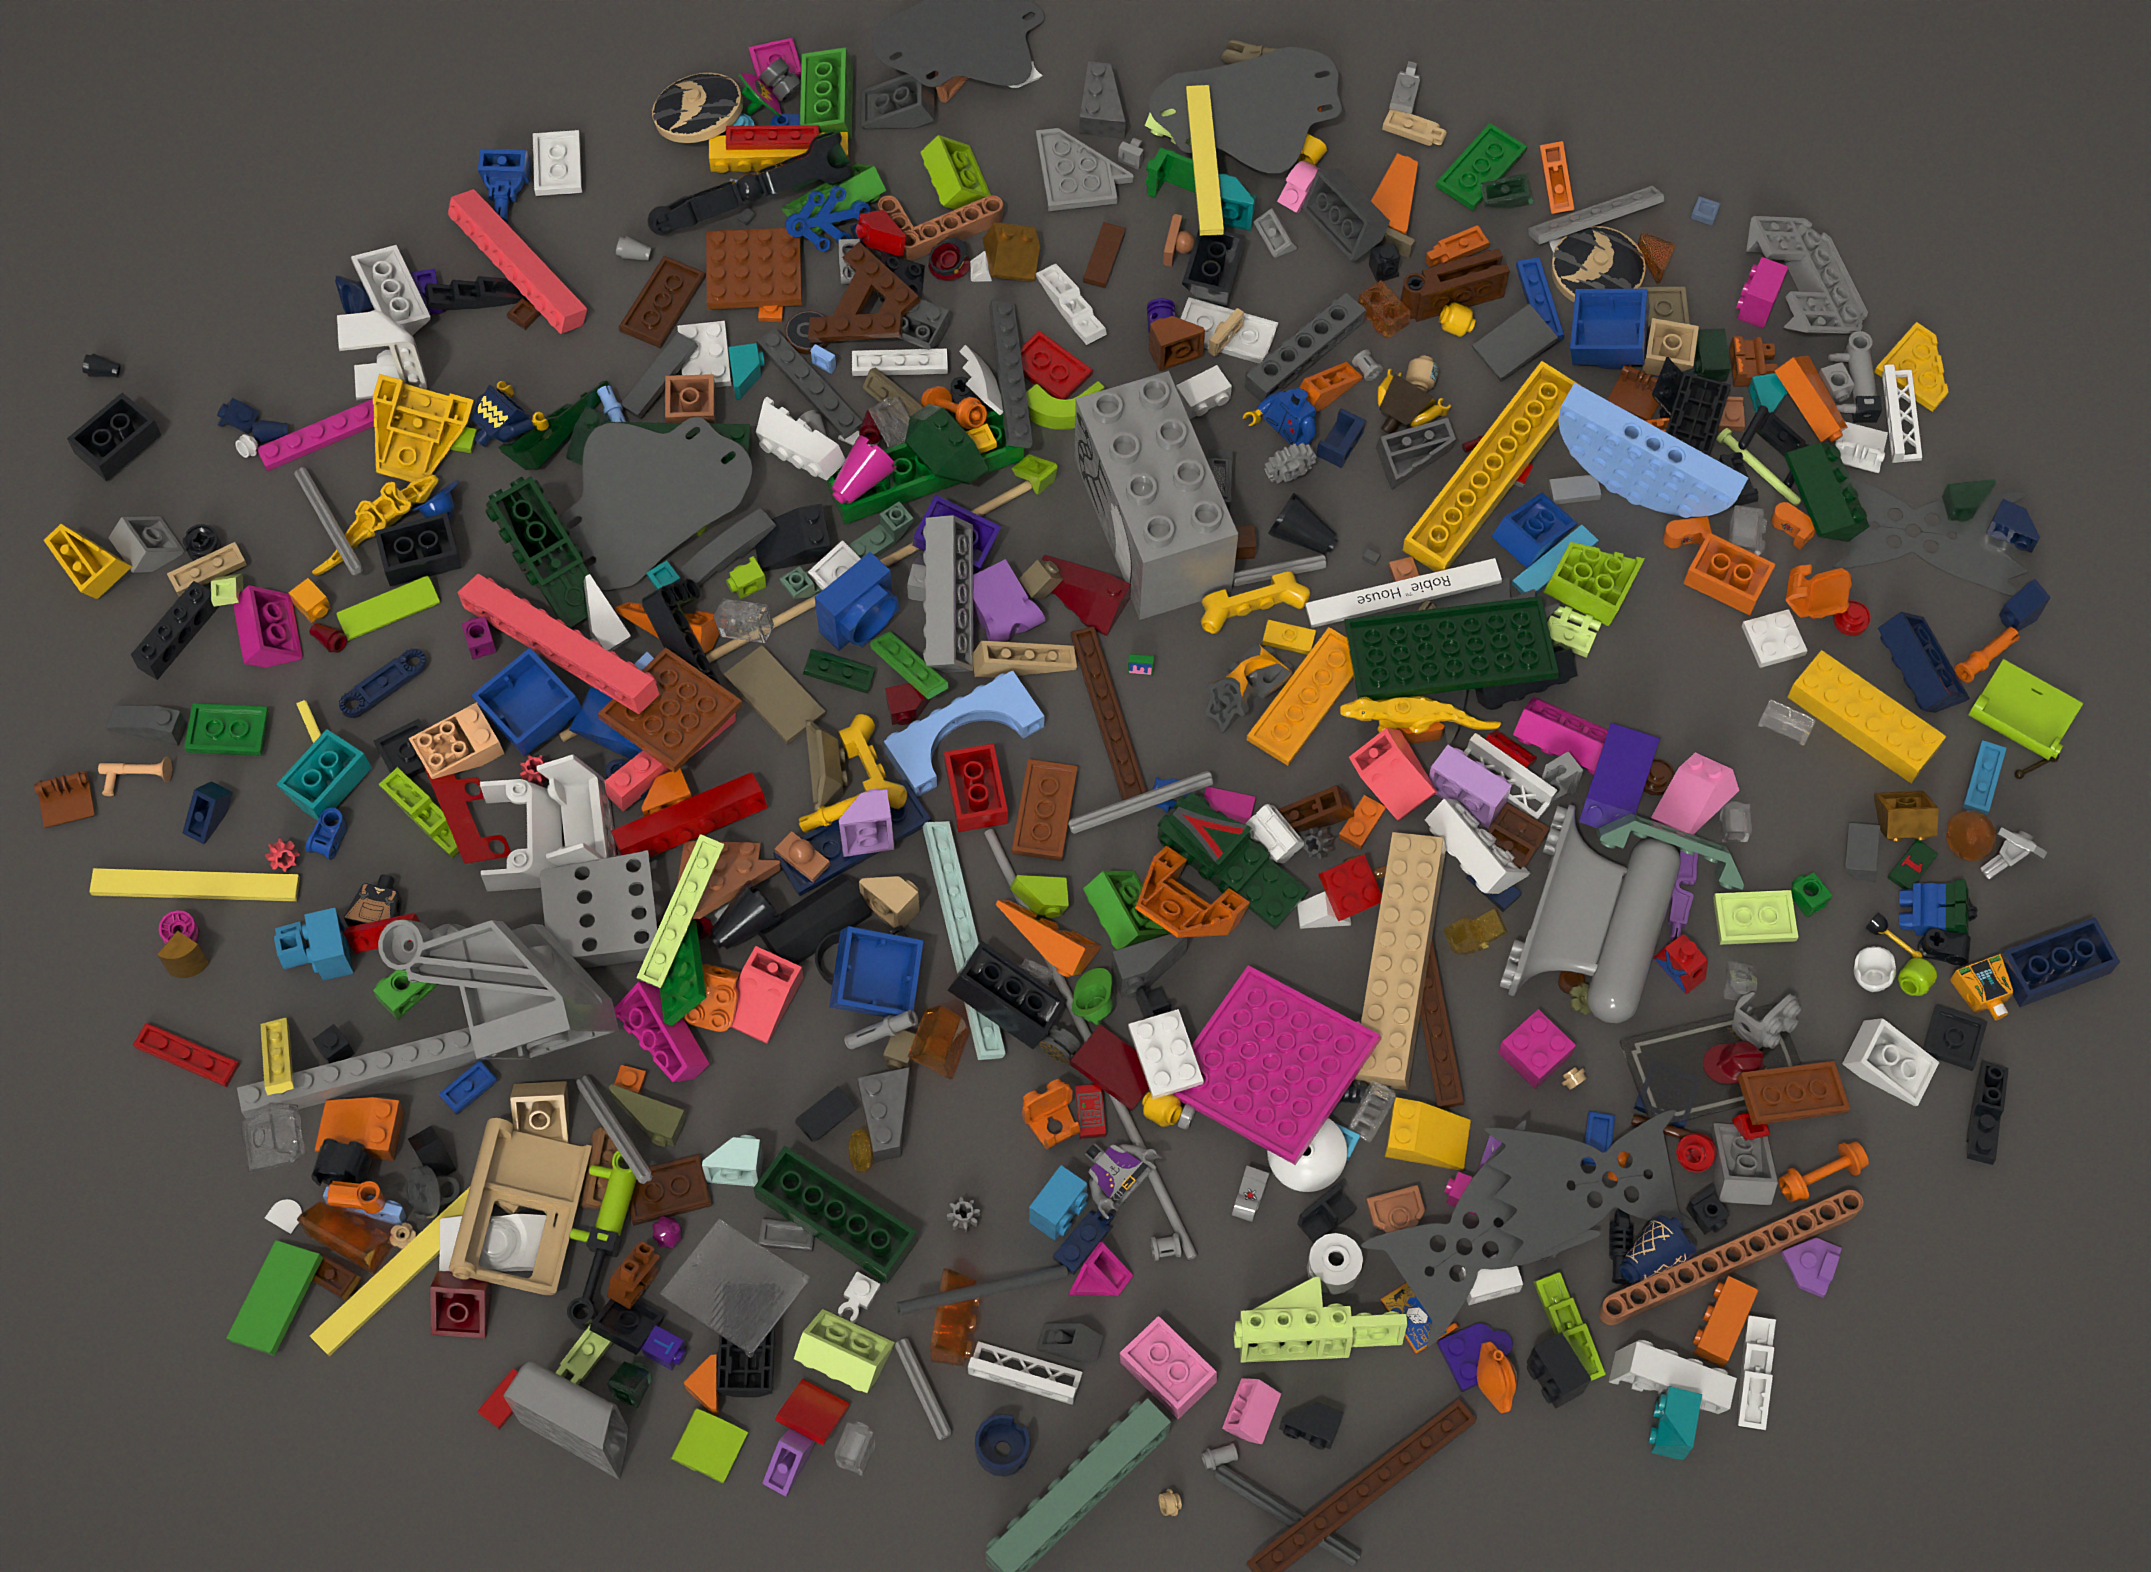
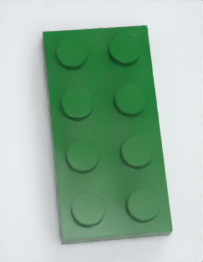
[1436,123,1527,211]
[659,919,707,1026]

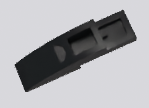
[1966,1062,2009,1165]

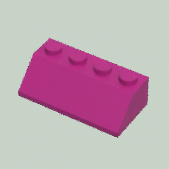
[1513,696,1608,775]

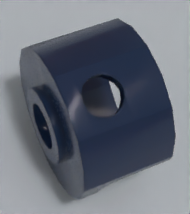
[975,1414,1030,1477]

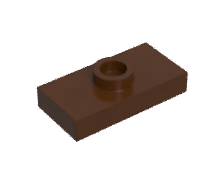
[312,1252,362,1301]

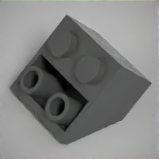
[898,299,950,350]

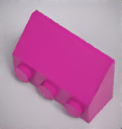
[233,585,303,668]

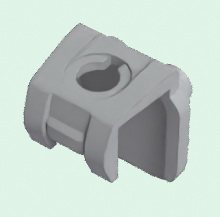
[1732,992,1802,1049]

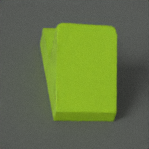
[1011,454,1058,495]

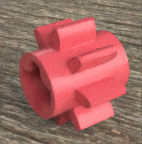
[520,755,548,786]
[265,838,300,872]

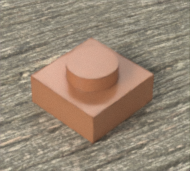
[1388,557,1419,582]

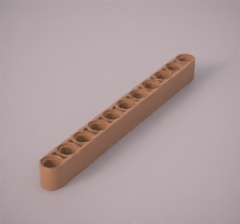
[1598,1190,1864,1326]

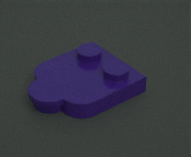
[1437,1324,1512,1392]

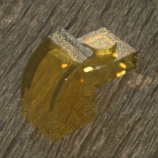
[1443,909,1508,955]

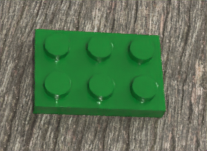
[184,703,269,756]

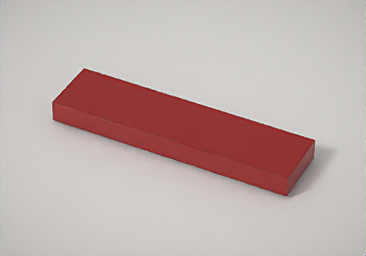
[726,125,819,150]
[133,1022,240,1088]

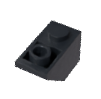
[1279,1402,1344,1450]

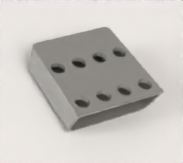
[540,850,657,969]
[503,1361,628,1480]

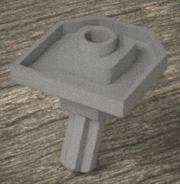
[1980,827,2047,879]

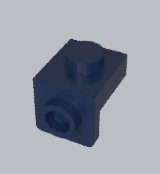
[217,398,259,434]

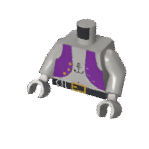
[1085,1144,1163,1219]

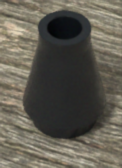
[82,353,121,378]

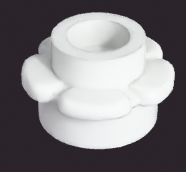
[235,434,258,458]

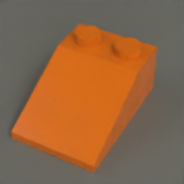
[315,1097,405,1161]

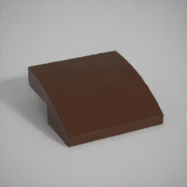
[1487,803,1550,868]

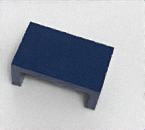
[1316,408,1366,468]

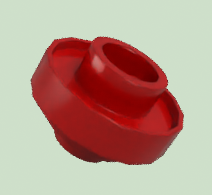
[1833,600,1871,636]
[1676,1133,1717,1173]

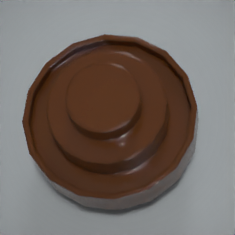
[1643,759,1675,796]

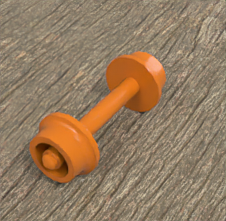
[921,386,987,429]
[1778,1141,1869,1203]

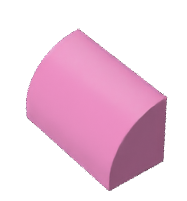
[1222,1378,1281,1444]

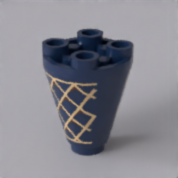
[1619,1215,1697,1283]

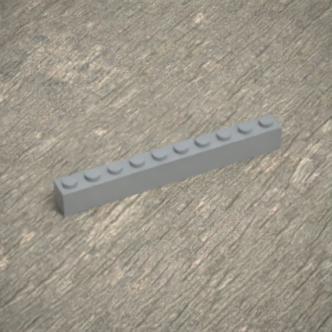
[237,1027,488,1123]

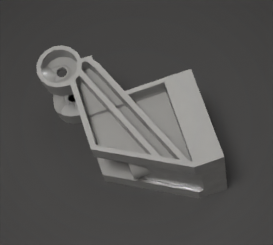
[378,920,619,1059]

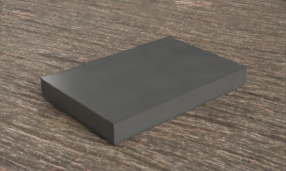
[1472,304,1558,382]

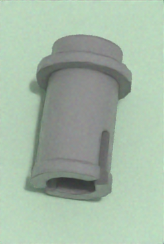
[1201,1443,1238,1470]

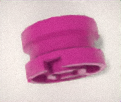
[158,910,200,944]

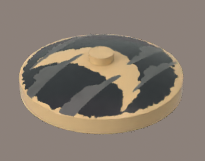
[652,73,743,143]
[1551,226,1646,302]

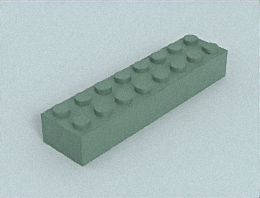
[986,1398,1171,1572]

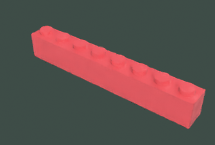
[448,189,587,334]

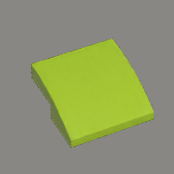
[670,1408,748,1483]

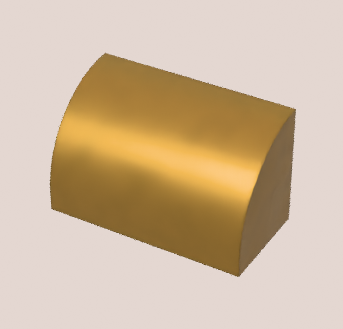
[157,931,210,978]

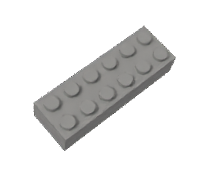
[923,515,973,673]

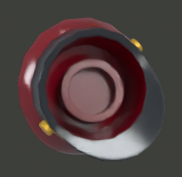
[928,238,970,281]

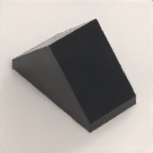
[408,1126,457,1176]

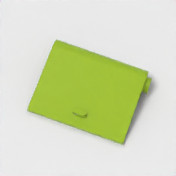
[1968,659,2083,761]

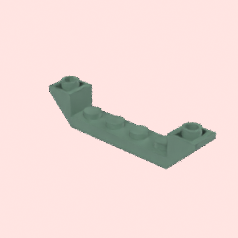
[780,502,914,599]
[1596,813,1744,890]

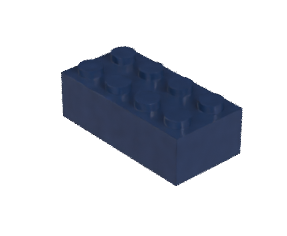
[2001,917,2120,1007]

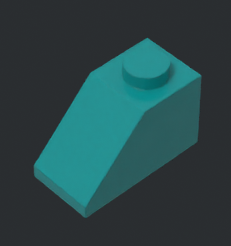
[728,343,765,400]
[1748,373,1788,414]

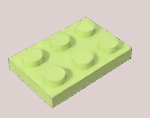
[1713,890,1798,945]

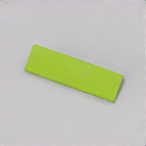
[336,576,440,641]

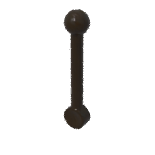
[2014,754,2060,779]

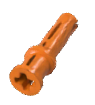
[1954,627,2020,683]

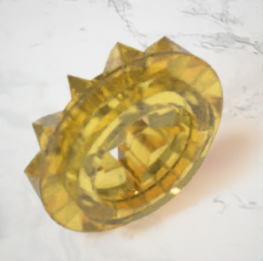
[848,1130,872,1173]

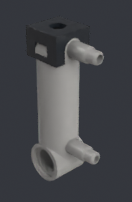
[1828,331,1882,423]

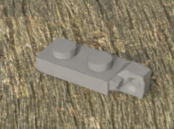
[1389,61,1420,114]

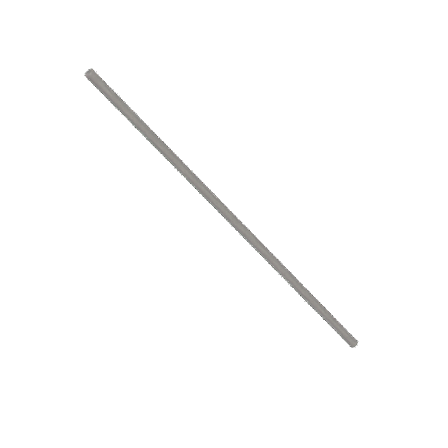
[984,829,1198,1260]

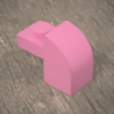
[1277,161,1320,213]

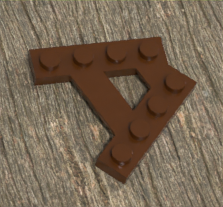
[808,242,921,343]

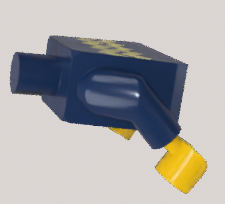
[472,381,549,447]

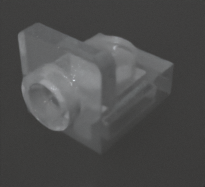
[1017,958,1053,987]

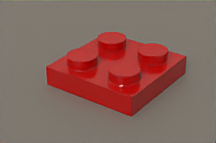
[1318,854,1382,921]

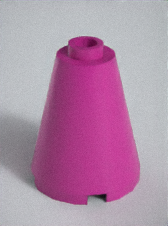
[831,435,897,504]

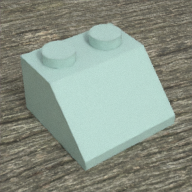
[702,1135,764,1187]

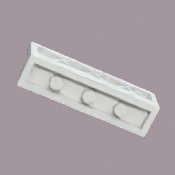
[1882,364,1922,463]
[1464,733,1558,821]
[968,1341,1082,1405]

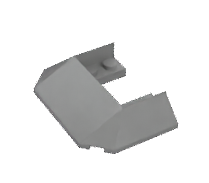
[1746,216,1868,334]

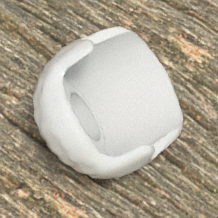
[1853,946,1896,992]

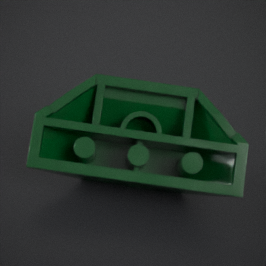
[905,404,989,485]

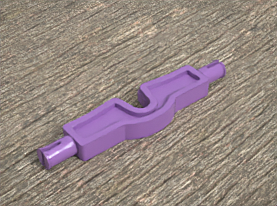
[1668,834,1698,941]

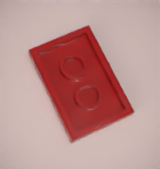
[1020,330,1093,400]

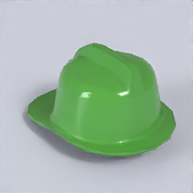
[1071,968,1113,1026]

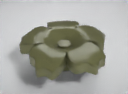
[1569,983,1591,1015]

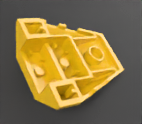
[373,374,474,482]

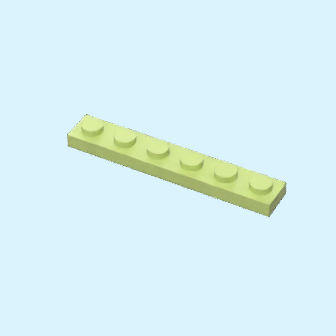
[637,834,724,989]

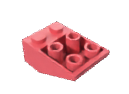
[1349,728,1437,821]
[731,946,804,1044]

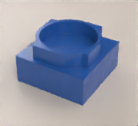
[1570,289,1649,369]
[815,552,899,651]
[471,648,582,757]
[829,926,924,1017]

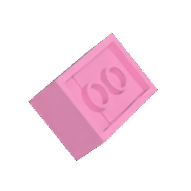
[1120,1316,1217,1419]

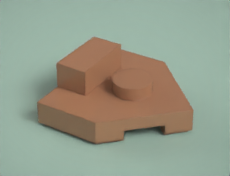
[1365,1185,1425,1233]

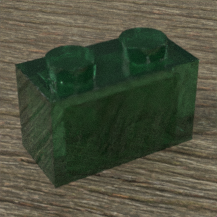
[1693,329,1731,382]

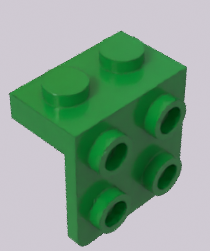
[1145,147,1196,198]

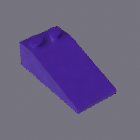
[1579,723,1660,828]

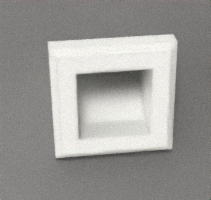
[970,251,992,282]

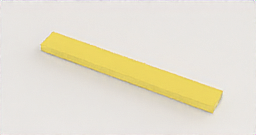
[1186,85,1224,236]
[89,868,300,902]
[310,1187,470,1357]

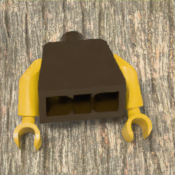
[1377,369,1451,434]

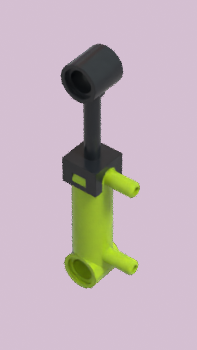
[567,1150,637,1330]

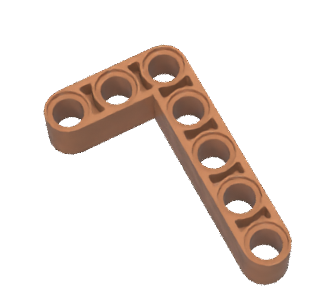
[878,195,1003,261]

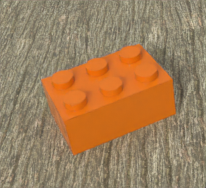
[1683,533,1776,616]

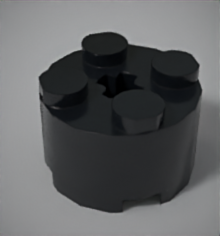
[311,1138,373,1186]

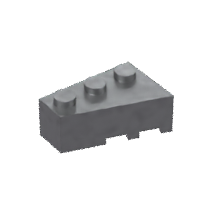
[1376,418,1456,490]
[858,1067,910,1162]

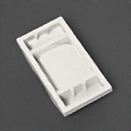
[439,1214,546,1272]

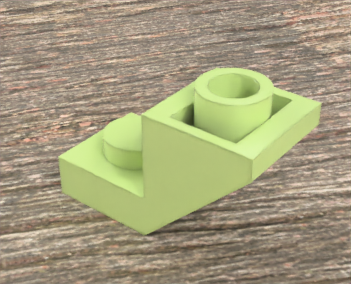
[211,573,243,606]

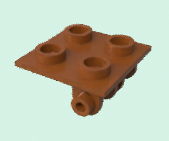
[1607,365,1659,420]
[34,771,95,828]

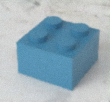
[302,908,354,981]
[1029,1165,1088,1241]

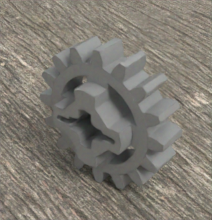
[1264,443,1317,484]

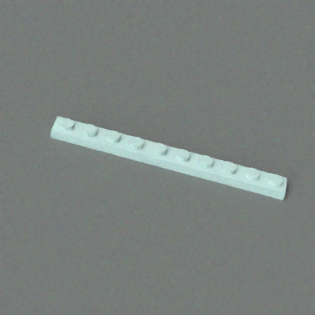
[923,821,1006,1060]

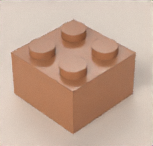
[665,374,716,423]

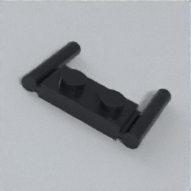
[1738,405,1810,488]

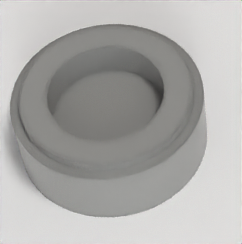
[1178,1103,1196,1130]

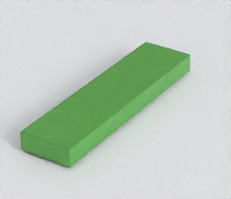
[870,631,948,699]

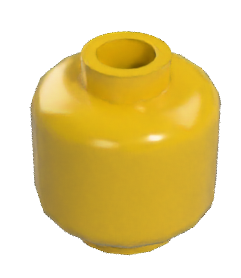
[1439,302,1476,337]
[1142,1092,1183,1127]

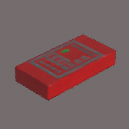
[1075,1084,1106,1139]

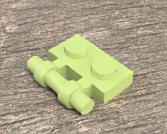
[1547,606,1602,658]

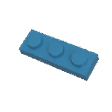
[1962,740,2006,816]

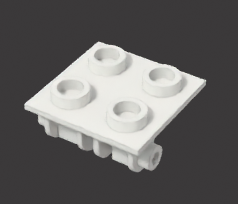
[1835,422,1888,473]

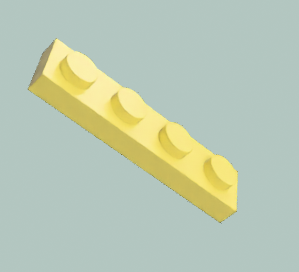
[260,1018,294,1096]

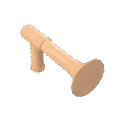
[98,756,172,797]

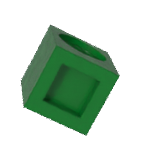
[1791,872,1833,918]

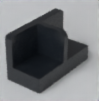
[1136,987,1172,1019]
[1297,1183,1356,1243]

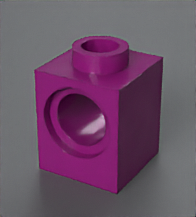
[461,616,497,660]

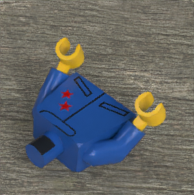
[1243,388,1316,446]

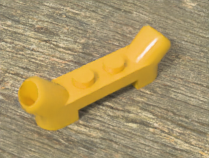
[1200,572,1310,634]
[838,714,907,809]

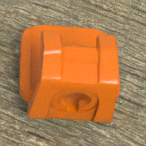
[1786,565,1852,619]
[683,963,741,1032]
[1022,1079,1080,1149]

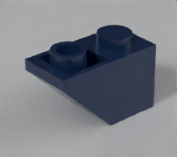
[1986,499,2040,553]

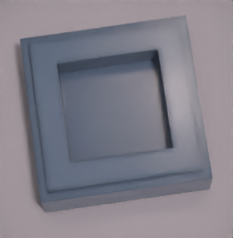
[1691,196,1721,226]

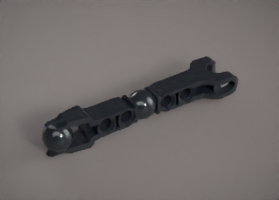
[647,130,854,235]

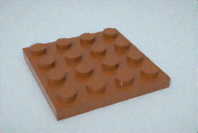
[706,227,802,309]
[598,647,742,773]

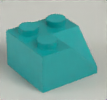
[1218,174,1257,231]
[1648,1386,1702,1461]

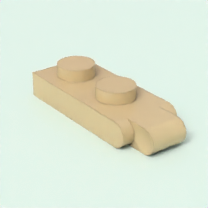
[1382,109,1447,146]

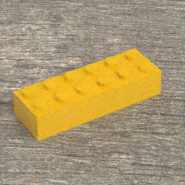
[1787,650,1946,784]

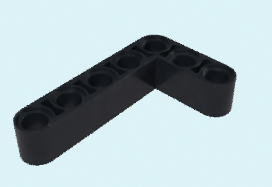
[642,579,720,685]

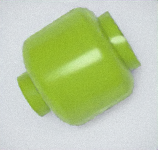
[1898,958,1937,996]

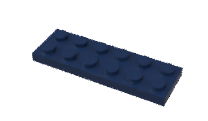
[773,780,931,897]

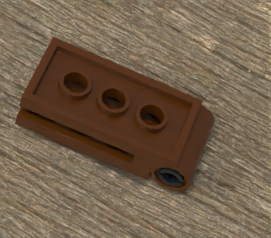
[1399,249,1510,322]

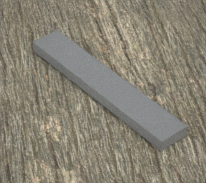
[1528,186,1664,244]

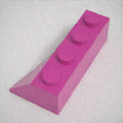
[614,981,709,1082]

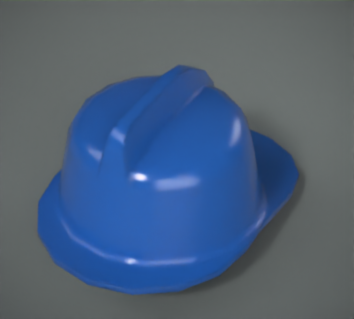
[413,480,460,519]

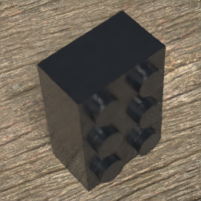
[67,392,161,482]
[374,512,462,586]

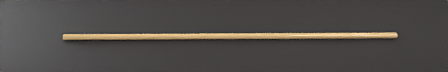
[559,480,1032,742]

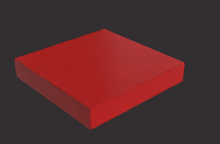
[775,1379,850,1446]

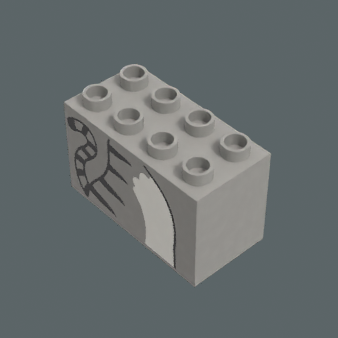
[1074,371,1238,620]

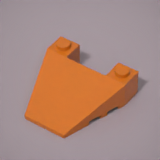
[1135,846,1250,938]

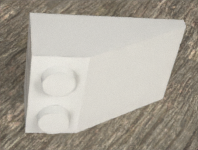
[1842,1018,1939,1106]

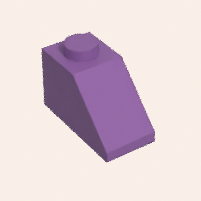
[762,1429,815,1497]

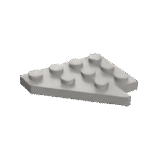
[1036,128,1133,211]

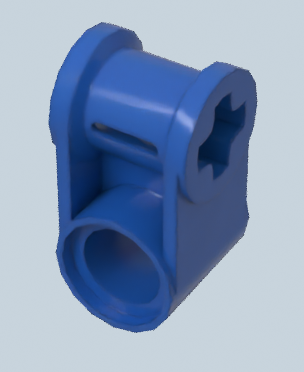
[306,808,348,860]

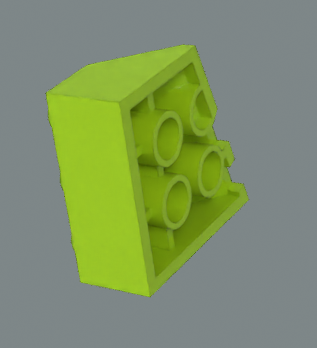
[1543,542,1645,627]

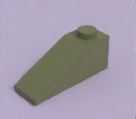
[609,1084,686,1147]

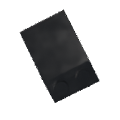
[755,504,831,572]

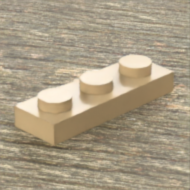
[167,542,247,597]

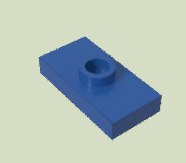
[439,1060,497,1115]

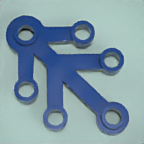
[785,186,871,252]

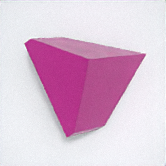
[1068,1242,1133,1297]

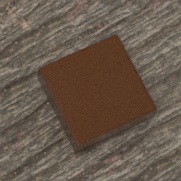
[507,298,541,330]

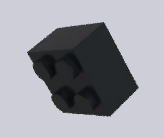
[1526,1332,1591,1409]

